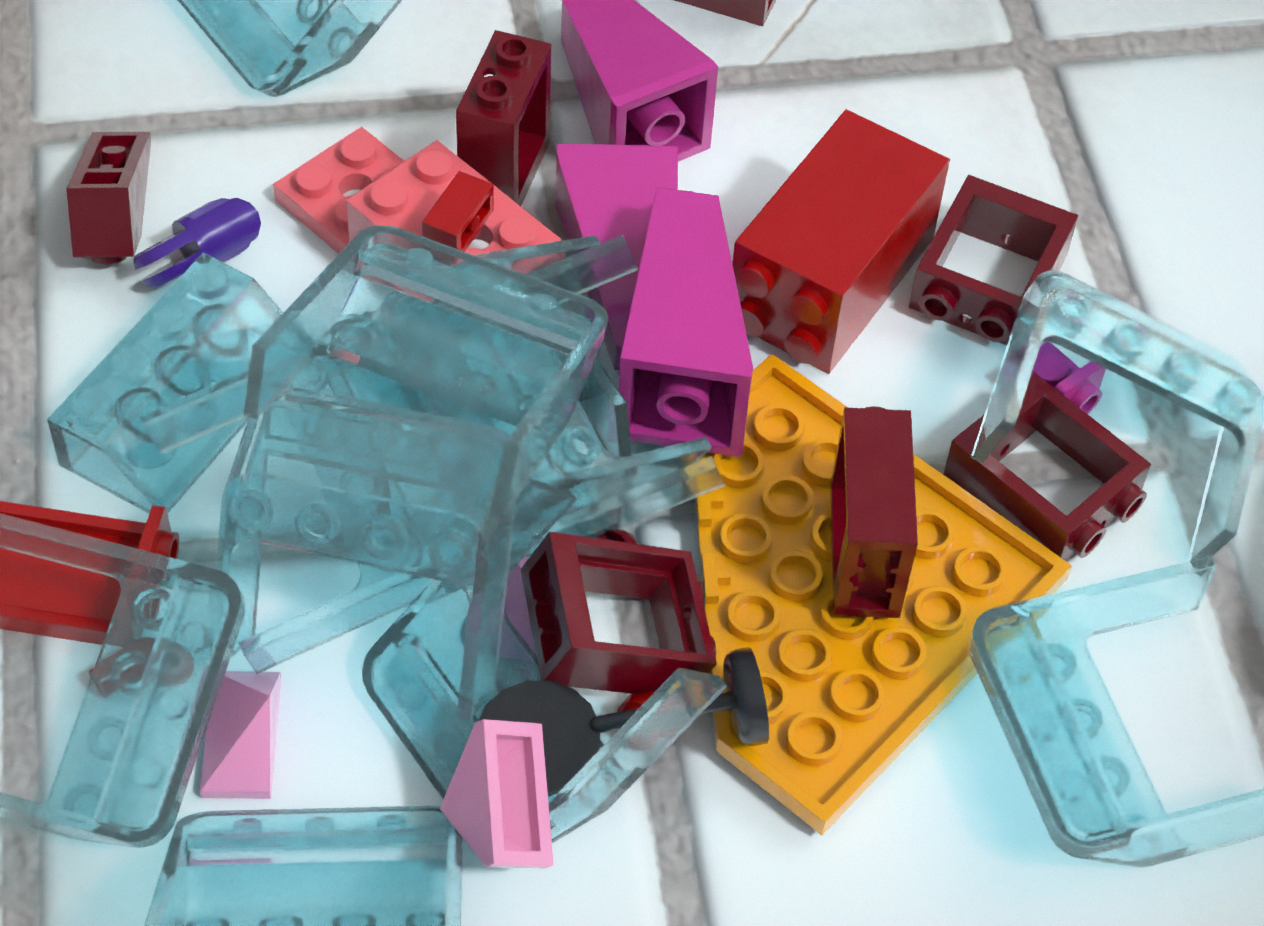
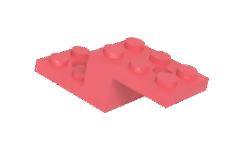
[273,126,562,320]

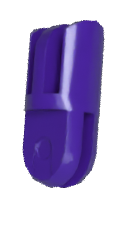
[133,198,261,288]

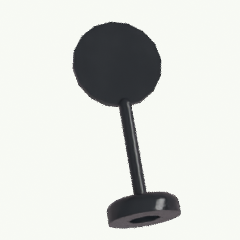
[478,647,769,797]

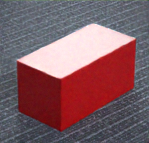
[422,171,494,262]

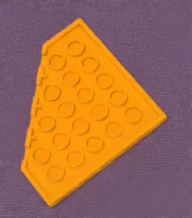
[690,354,1072,835]

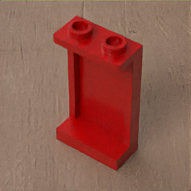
[0,501,180,648]

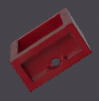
[456,30,551,206]
[908,174,1079,351]
[943,374,1151,562]
[830,406,918,618]
[520,531,717,694]

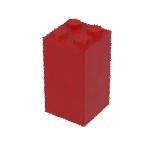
[732,109,950,374]

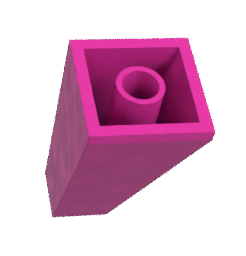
[561,0,718,162]
[555,143,678,370]
[616,187,753,457]

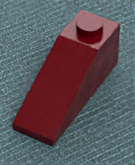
[66,132,151,264]

